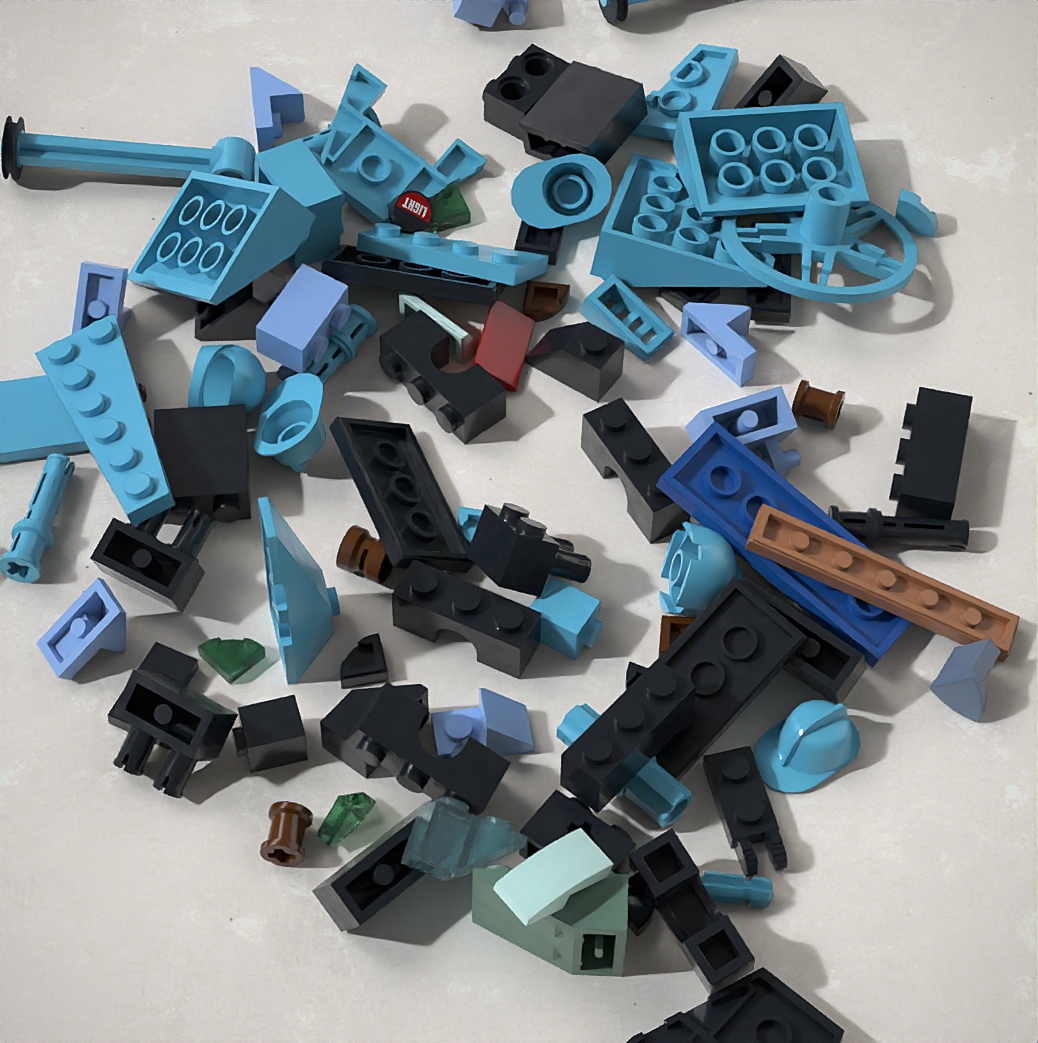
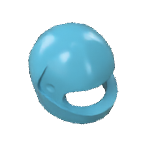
[188,344,266,414]

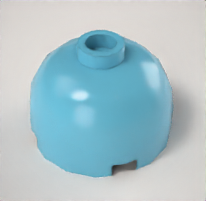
[659,522,742,618]

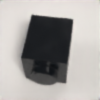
[231,694,308,773]

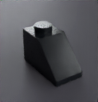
[734,54,828,109]
[525,321,625,403]

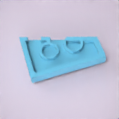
[631,44,739,141]

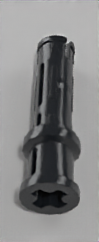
[828,505,969,549]

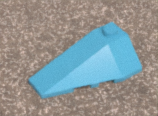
[258,497,340,685]

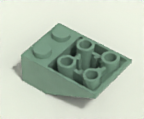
[472,865,628,977]

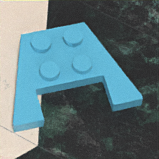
[320,63,487,224]

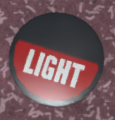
[388,190,433,234]

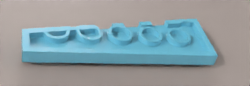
[35,313,175,527]

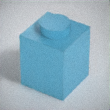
[529,576,603,660]

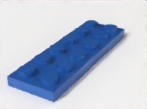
[656,421,911,668]

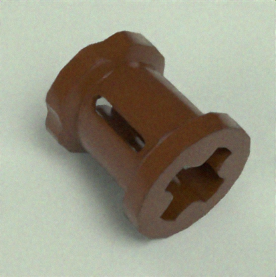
[791,379,845,430]
[260,801,313,867]

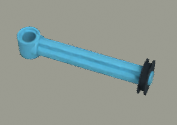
[1,116,256,181]

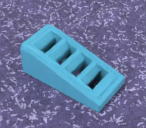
[578,273,676,362]

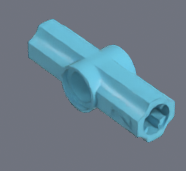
[556,703,693,828]

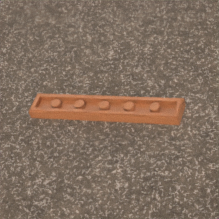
[745,504,1020,662]

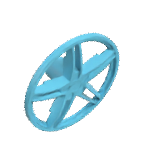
[721,182,918,304]

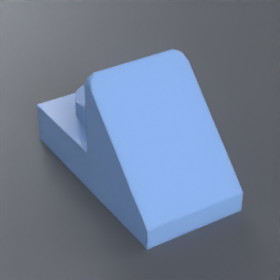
[250,67,305,153]
[72,261,131,334]
[680,302,756,387]
[36,578,126,680]
[431,688,534,759]

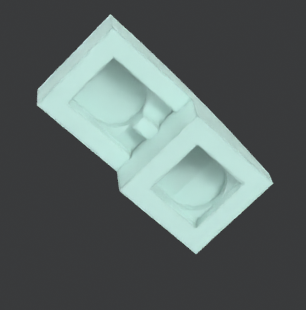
[493,828,613,926]

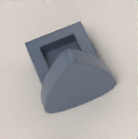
[930,638,1000,722]

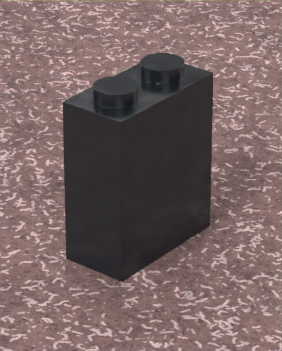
[519,61,648,166]
[154,404,251,526]

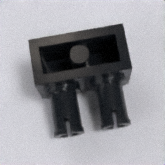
[90,499,217,613]
[466,503,592,597]
[113,670,238,799]

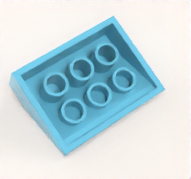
[673,102,870,217]
[127,170,317,305]

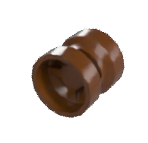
[336,525,393,585]

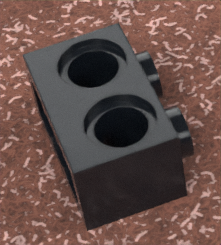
[482,44,570,141]

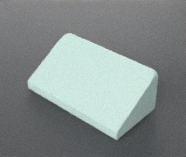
[399,291,480,365]

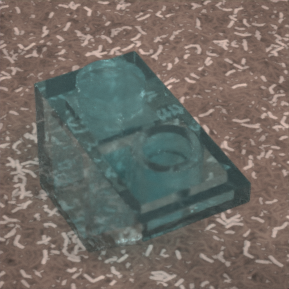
[401,797,528,882]

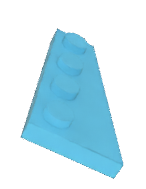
[356,223,549,286]

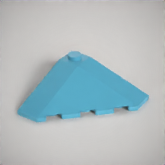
[590,152,775,287]

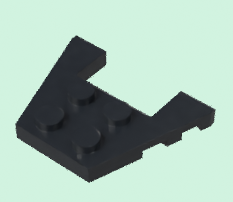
[626,967,845,1043]

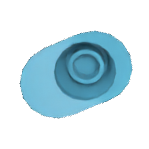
[511,154,612,229]
[253,373,326,472]
[753,700,861,794]

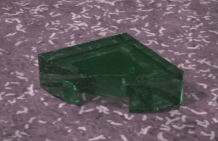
[429,183,471,233]
[198,637,266,684]
[317,792,376,846]

